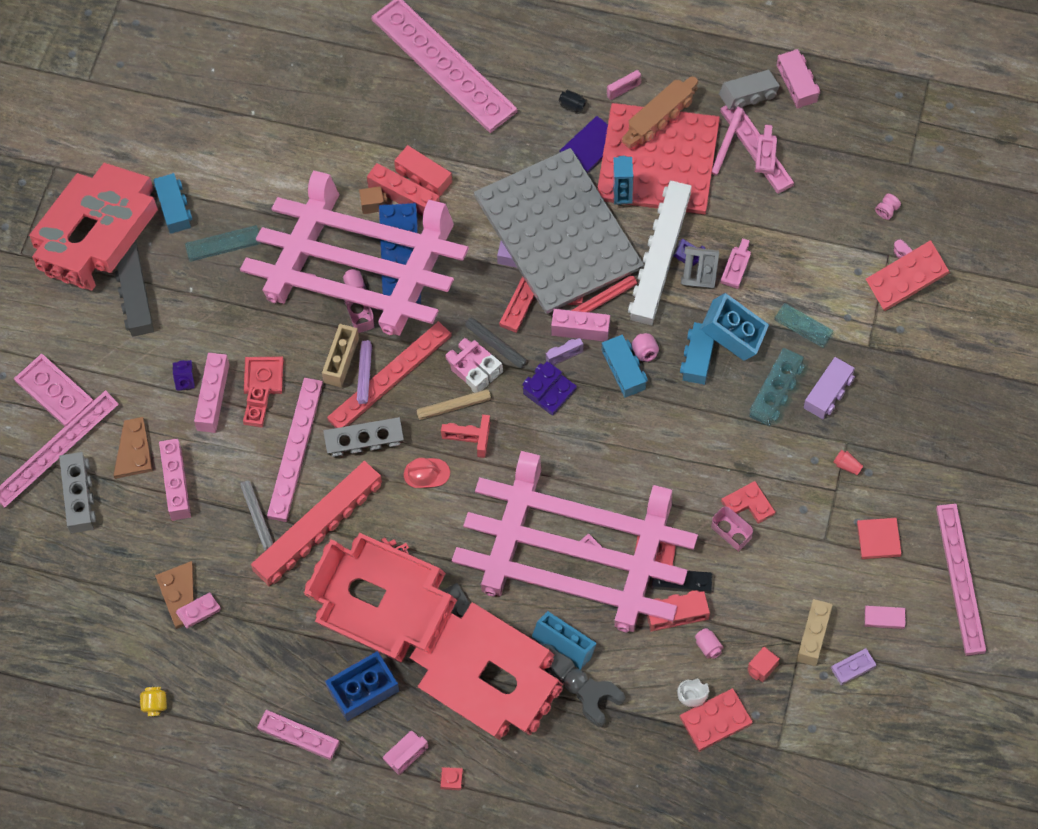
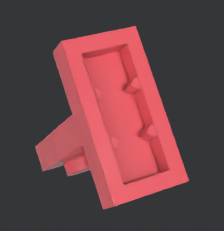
[441,414,490,458]

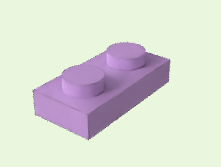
[546,338,583,366]
[831,648,876,685]

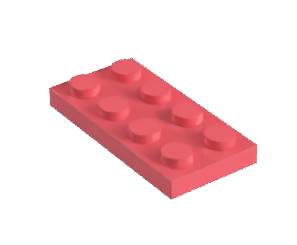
[866,240,950,311]

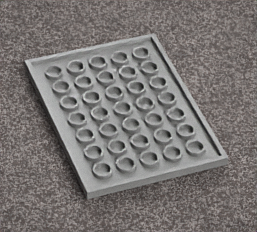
[474,148,644,314]

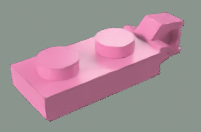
[755,125,777,174]
[721,238,751,289]

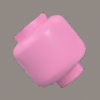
[631,333,659,362]

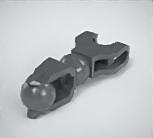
[540,643,626,727]

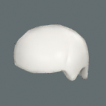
[677,679,709,708]

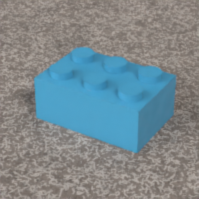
[700,293,769,361]

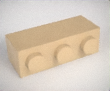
[322,324,359,388]
[797,599,833,666]

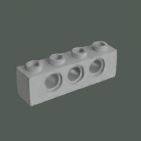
[323,417,404,457]
[59,452,96,533]

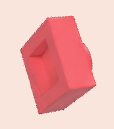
[441,767,463,790]

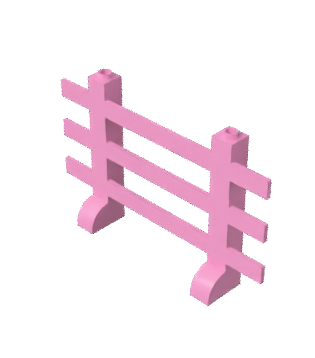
[240,171,469,336]
[452,451,698,632]

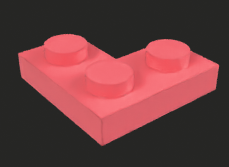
[721,481,775,524]

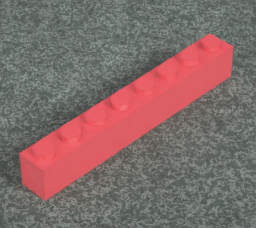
[251,460,382,586]

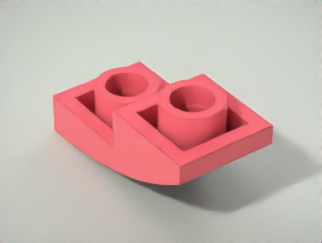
[243,385,270,428]

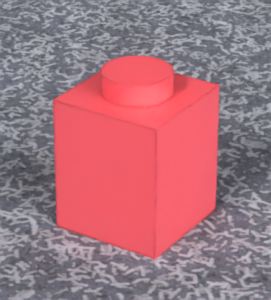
[747,647,779,682]

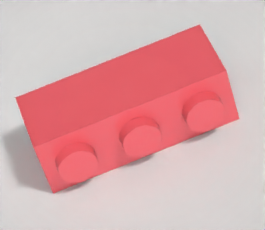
[394,145,452,197]
[647,590,710,632]

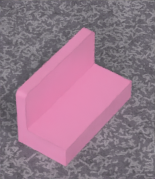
[383,731,428,775]

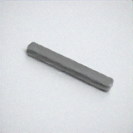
[240,480,273,551]

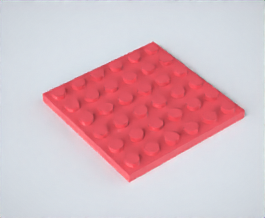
[597,103,720,215]

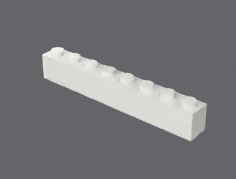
[628,180,692,326]

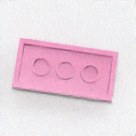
[14,353,94,427]

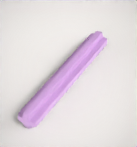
[357,340,372,404]

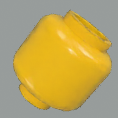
[140,687,167,716]

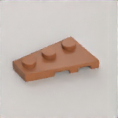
[114,417,153,479]
[155,561,194,629]

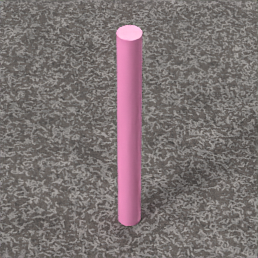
[712,107,743,176]

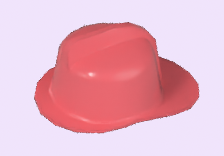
[404,458,450,488]

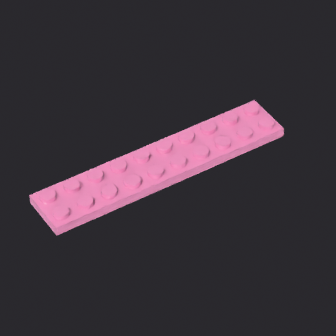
[372,0,517,133]

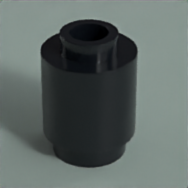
[558,89,587,113]

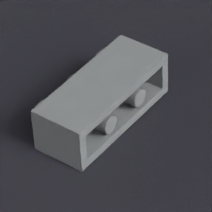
[719,70,780,110]

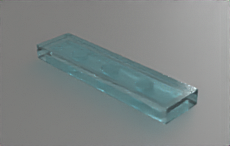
[185,225,262,262]

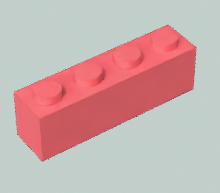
[367,163,440,216]

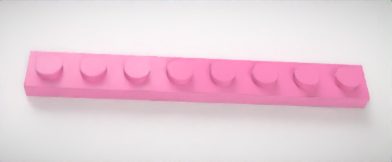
[267,378,323,522]
[0,390,118,508]
[936,504,986,656]

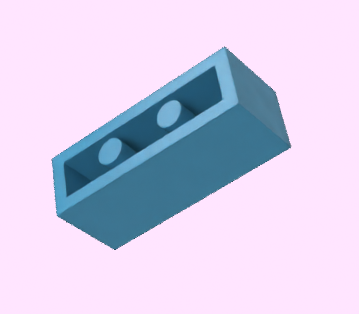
[613,156,633,204]
[153,173,193,234]
[680,322,714,385]
[601,334,648,398]
[532,611,597,670]

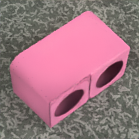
[345,287,374,333]
[711,507,753,552]

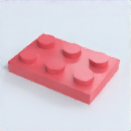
[680,688,753,752]

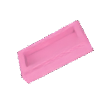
[607,70,641,100]
[864,606,905,629]

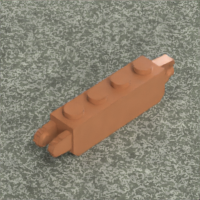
[622,76,698,149]

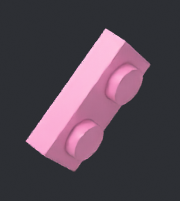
[176,593,221,628]

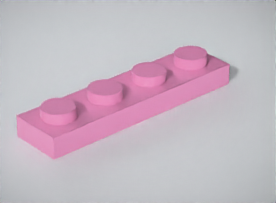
[257,710,340,760]

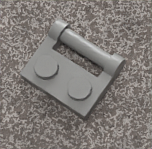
[681,246,719,288]

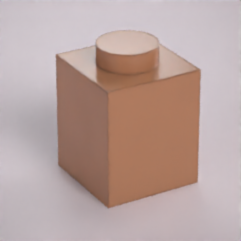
[359,186,387,214]

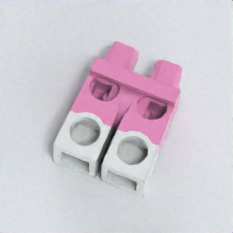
[446,338,503,393]

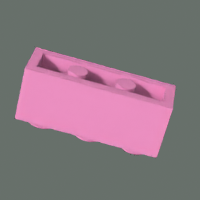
[777,49,820,108]
[551,309,610,341]

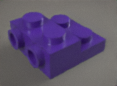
[523,361,577,416]

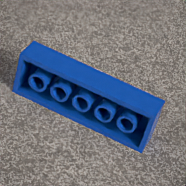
[379,203,422,305]

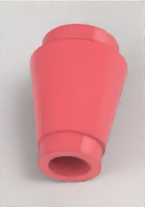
[833,449,863,475]

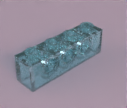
[749,348,805,427]

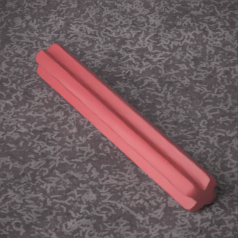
[571,276,637,313]

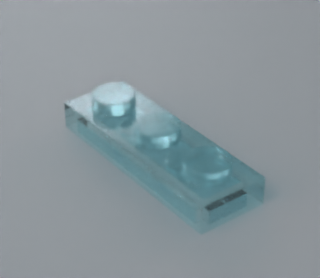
[775,303,833,348]

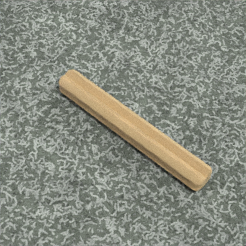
[417,389,491,420]

